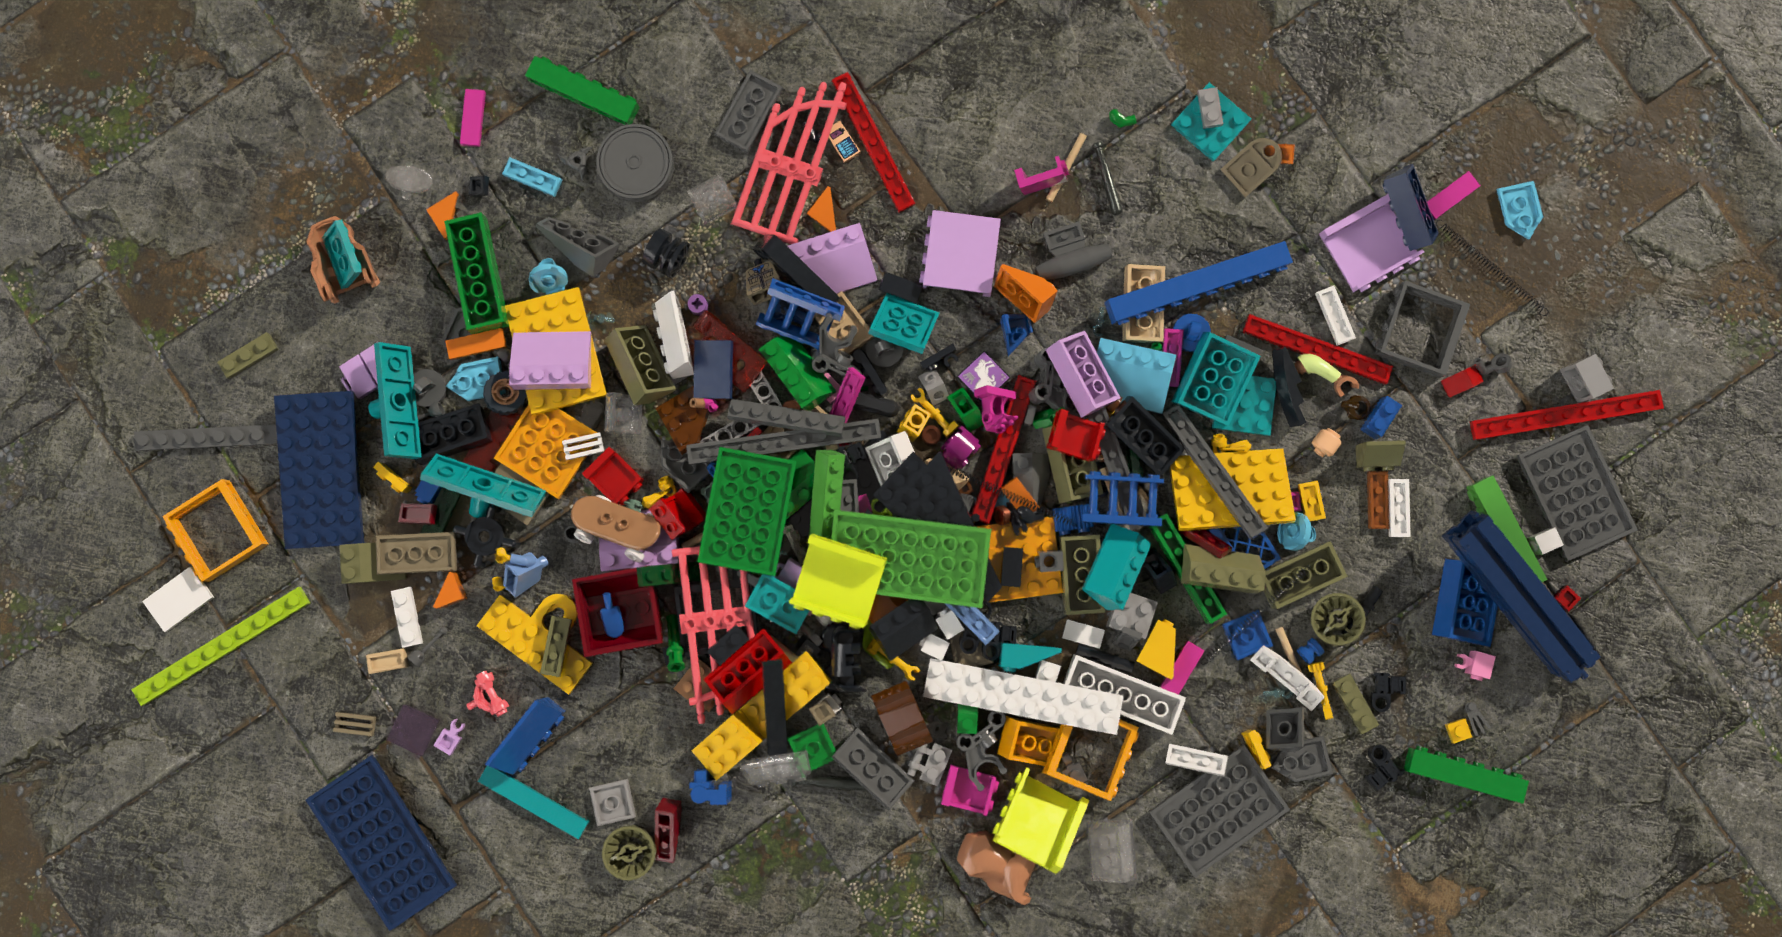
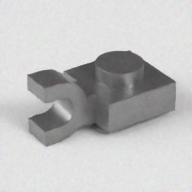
[1061,752,1088,789]

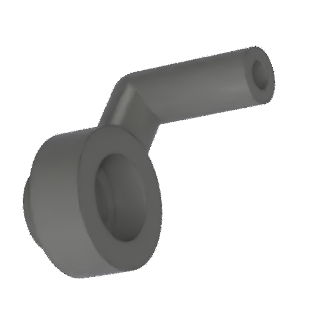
[1474,354,1513,376]

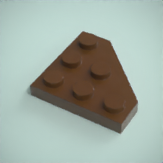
[656,386,709,455]

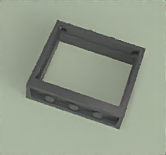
[1375,281,1470,378]

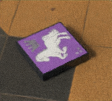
[957,351,1010,403]

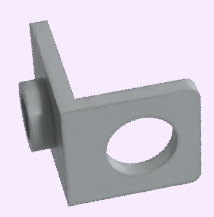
[918,369,949,406]

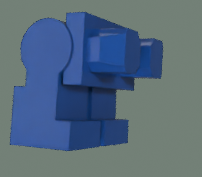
[689,768,732,805]

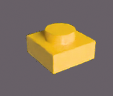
[1445,718,1472,743]

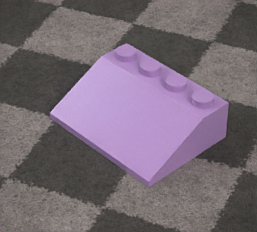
[788,223,877,294]
[509,331,591,390]
[599,509,680,572]

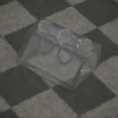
[740,750,811,787]
[1087,819,1137,883]

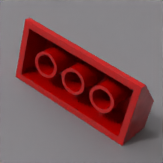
[703,628,792,714]

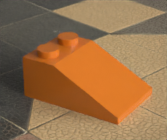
[994,264,1058,323]

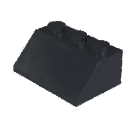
[868,599,938,661]

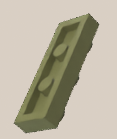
[217,332,279,379]
[540,616,572,677]
[1331,673,1379,734]

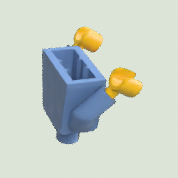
[492,548,548,598]

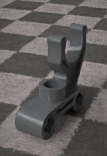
[812,313,863,376]
[1029,347,1084,418]
[956,711,1007,791]

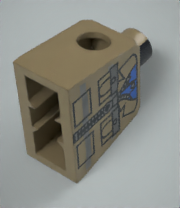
[746,258,782,306]

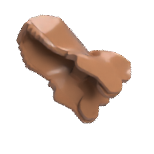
[307,216,380,304]
[957,831,1036,905]

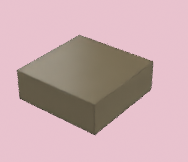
[809,699,836,726]

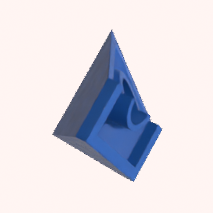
[1000,314,1033,356]

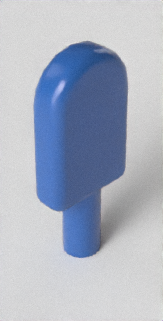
[600,592,624,638]

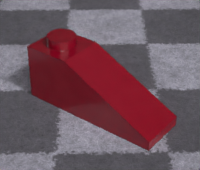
[655,798,682,863]

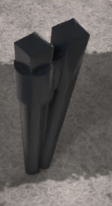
[1006,502,1028,536]

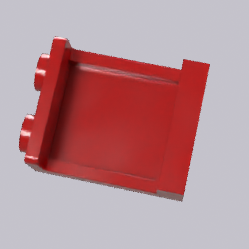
[1046,409,1106,462]
[582,447,644,506]
[649,488,706,540]

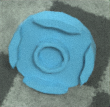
[529,258,568,295]
[1277,512,1316,551]

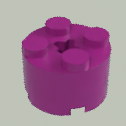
[937,425,981,469]

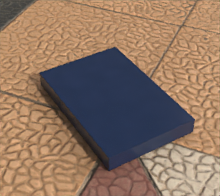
[694,340,733,399]

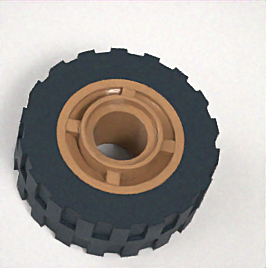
[483,371,527,416]

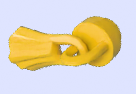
[1211,434,1251,453]
[641,476,677,509]

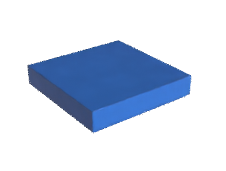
[1222,610,1273,660]

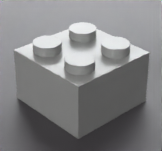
[1560,354,1614,403]
[1106,593,1158,639]

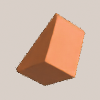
[433,571,467,609]

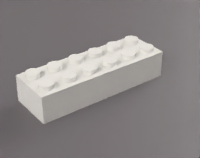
[1062,654,1186,734]

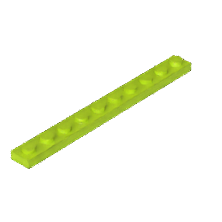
[131,587,310,706]

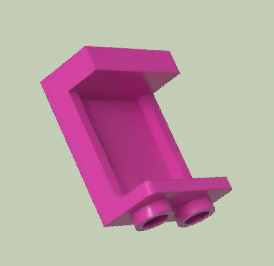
[1014,156,1069,195]
[941,764,999,816]

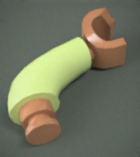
[1294,354,1359,397]

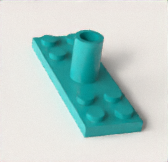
[368,342,421,459]
[420,453,546,518]

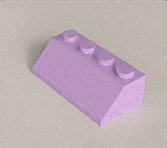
[1046,331,1121,418]

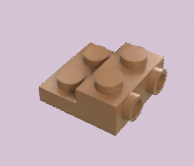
[674,658,715,712]

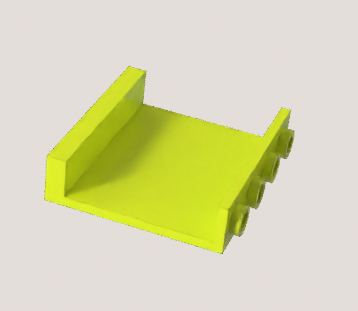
[789,534,887,629]
[992,768,1089,874]

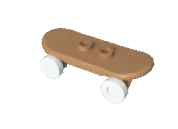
[571,495,661,563]

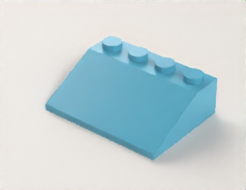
[1097,338,1176,414]

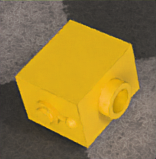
[897,404,931,442]

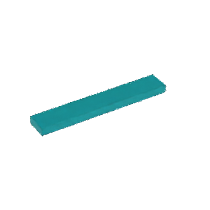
[478,766,589,840]

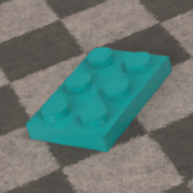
[322,220,362,289]
[745,574,809,634]

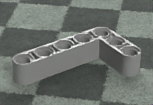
[700,366,782,443]

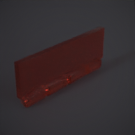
[463,410,521,472]

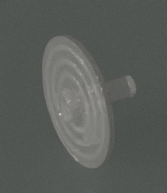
[386,166,433,200]

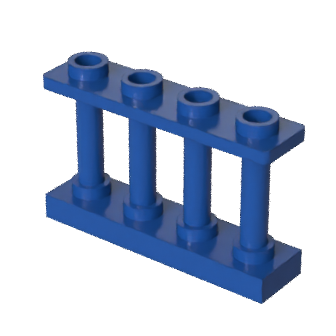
[756,279,845,350]
[1083,471,1164,527]

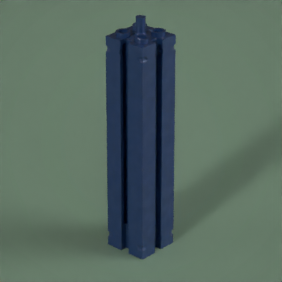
[1442,510,1601,682]

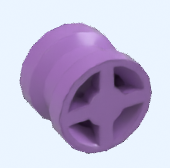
[688,294,708,316]

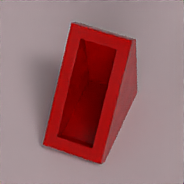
[1441,365,1484,398]

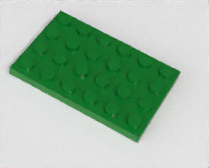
[697,447,797,577]

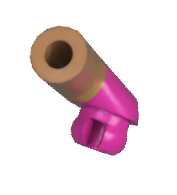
[689,398,718,412]

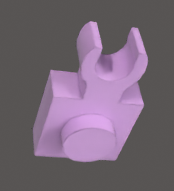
[433,719,465,755]

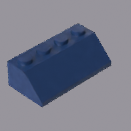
[1383,164,1439,251]

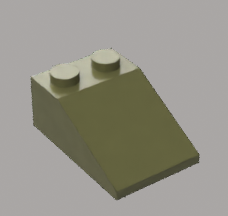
[339,542,407,584]

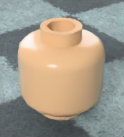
[1312,428,1341,457]

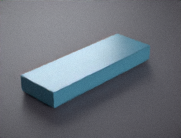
[502,157,563,197]

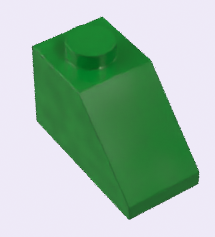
[947,387,984,432]
[957,704,978,734]

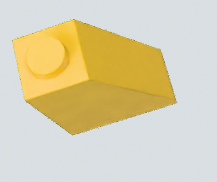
[1137,619,1176,680]

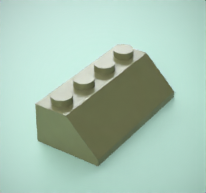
[605,325,676,406]
[1042,426,1103,504]
[1181,544,1265,594]

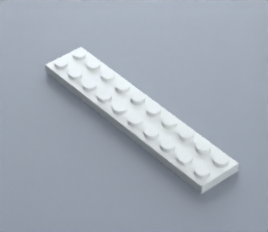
[923,658,1123,735]

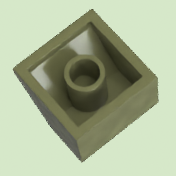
[1356,441,1406,471]

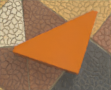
[807,186,836,232]
[426,191,459,240]

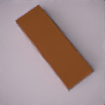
[1367,471,1389,529]

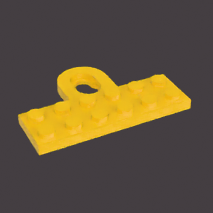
[477,594,593,695]

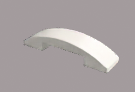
[1250,646,1325,711]

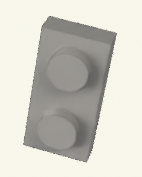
[1197,87,1224,129]

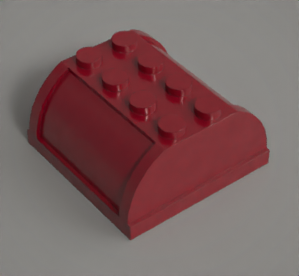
[572,565,663,657]

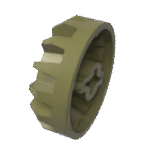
[1311,593,1366,647]
[602,825,657,880]

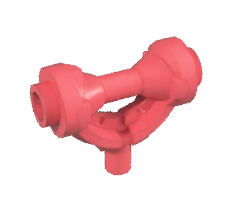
[467,671,509,717]

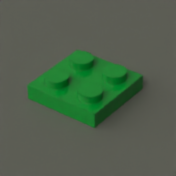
[788,724,836,774]

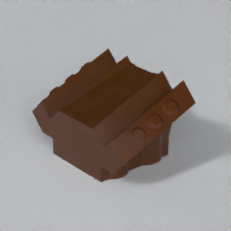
[871,681,933,756]

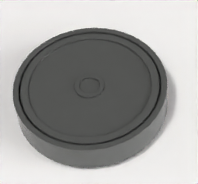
[596,124,674,202]

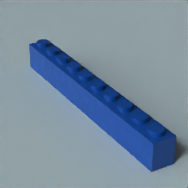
[1105,241,1293,325]

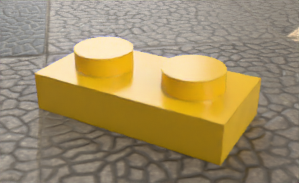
[373,462,412,493]
[1297,481,1326,521]
[1242,730,1271,769]

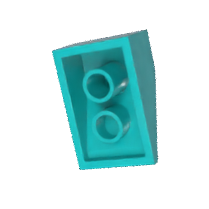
[998,642,1062,672]

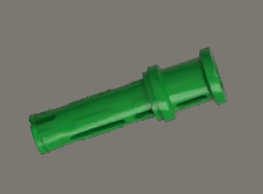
[666,614,685,672]

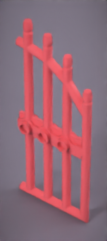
[731,82,847,244]
[672,546,755,724]

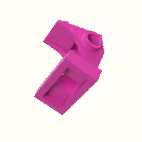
[974,385,1018,434]

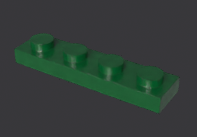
[636,562,701,587]

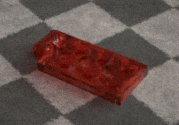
[693,310,768,392]

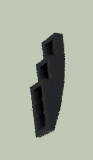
[1272,347,1306,427]

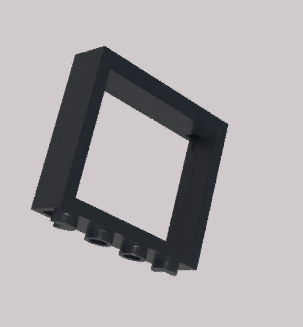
[674,579,759,660]

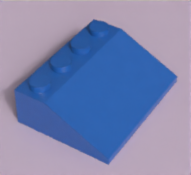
[1432,559,1498,647]
[485,697,566,775]

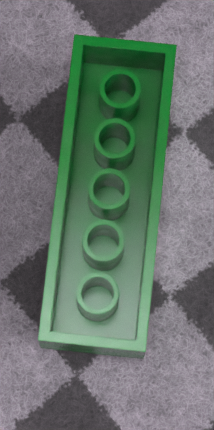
[444,212,509,334]

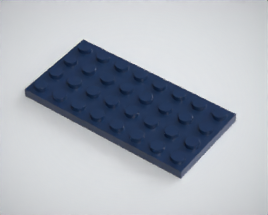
[274,391,364,549]
[306,755,457,931]

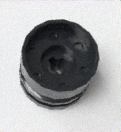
[642,228,690,279]

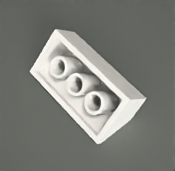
[653,291,694,379]
[865,431,915,517]

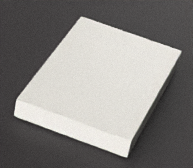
[142,567,214,632]

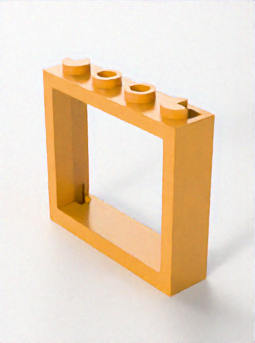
[162,479,269,582]
[1042,719,1139,801]

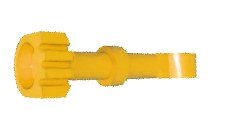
[911,388,959,438]
[866,639,920,681]
[1307,661,1333,720]

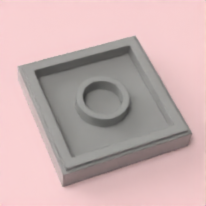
[589,779,636,826]

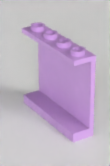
[1319,194,1424,292]
[920,210,1001,297]

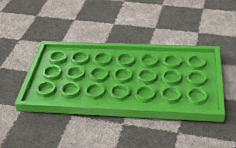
[831,510,991,608]

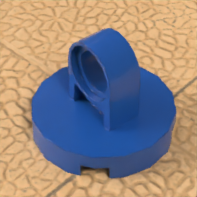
[1173,314,1211,352]

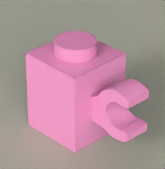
[1454,651,1496,681]

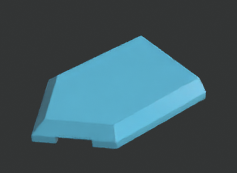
[1496,181,1543,240]
[446,356,506,401]

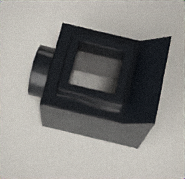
[791,635,822,662]

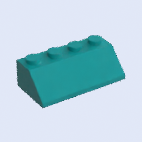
[1082,524,1151,610]

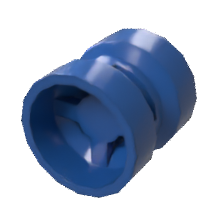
[1297,638,1325,665]

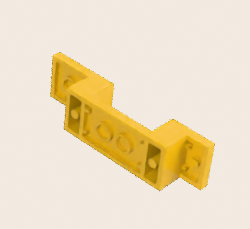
[692,651,832,781]

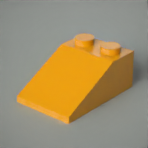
[997,716,1059,768]

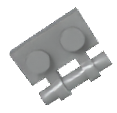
[907,742,952,787]

